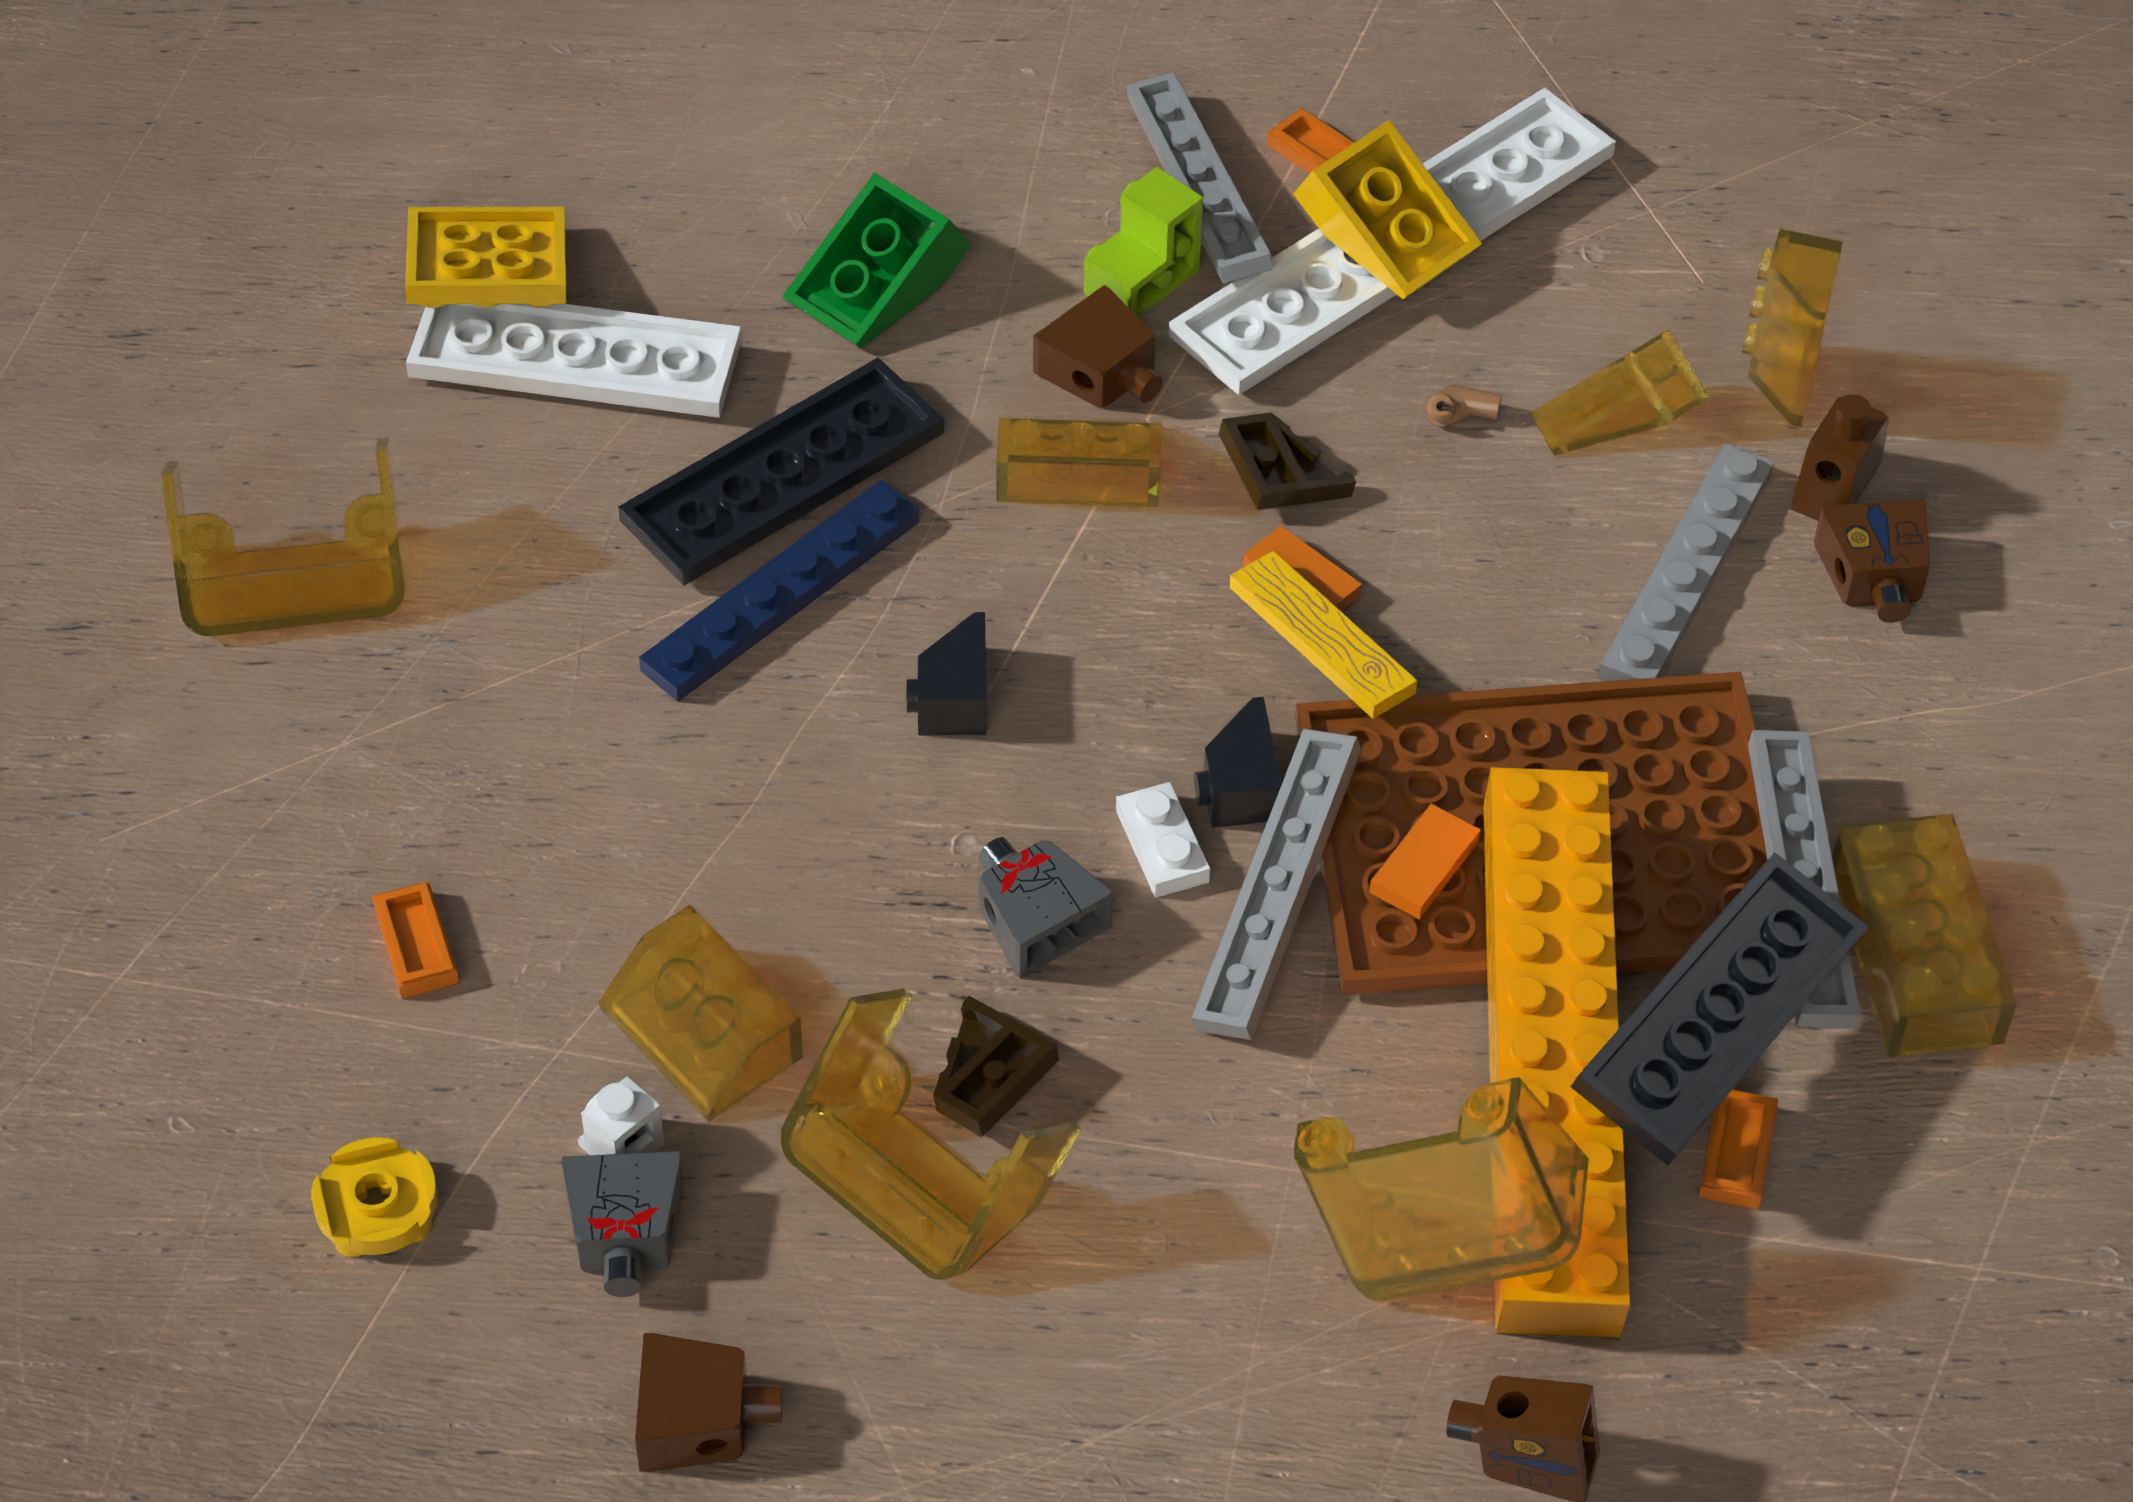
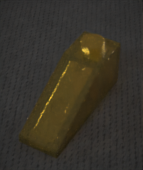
[1531,329,1711,456]

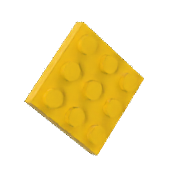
[405,206,566,308]

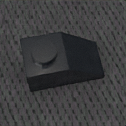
[906,612,986,735]
[1194,697,1282,828]

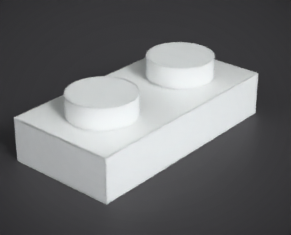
[1116,782,1210,898]

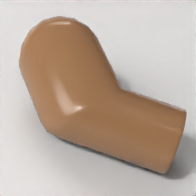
[1425,384,1502,427]

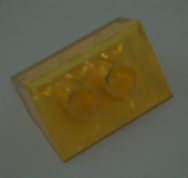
[1742,228,1843,427]
[996,415,1161,507]
[599,905,803,1122]

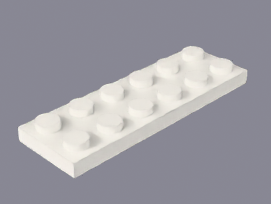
[406,304,742,418]

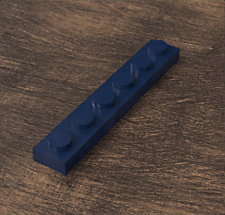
[639,479,919,702]

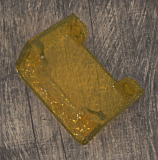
[1294,1077,1589,1301]

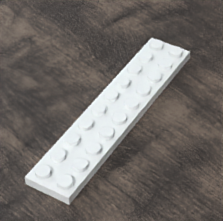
[1169,87,1616,395]

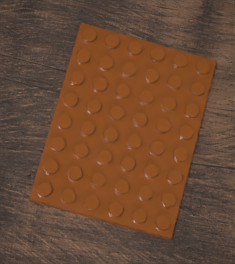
[1295,671,1767,995]

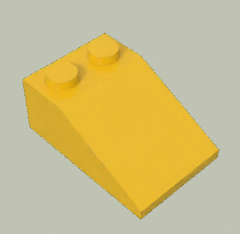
[1293,120,1482,299]

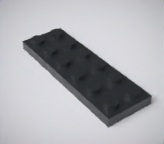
[618,357,944,586]
[1570,852,1869,1166]

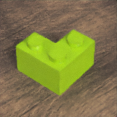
[1084,166,1203,318]

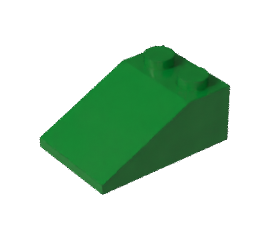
[782,173,972,349]

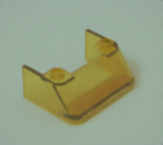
[161,437,405,636]
[781,988,1082,1280]

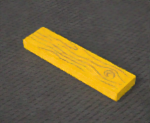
[1230,551,1417,719]

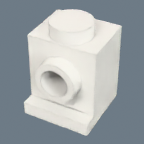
[578,1076,664,1155]

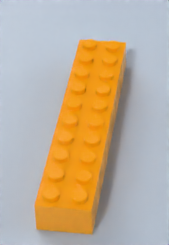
[1483,767,1630,1338]

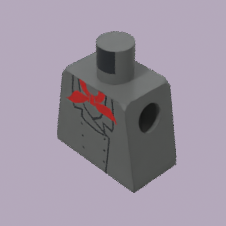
[979,837,1113,979]
[562,1151,684,1297]

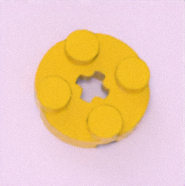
[311,1137,438,1257]

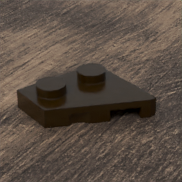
[1218,412,1356,510]
[933,996,1059,1137]

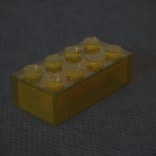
[1832,813,2017,1057]

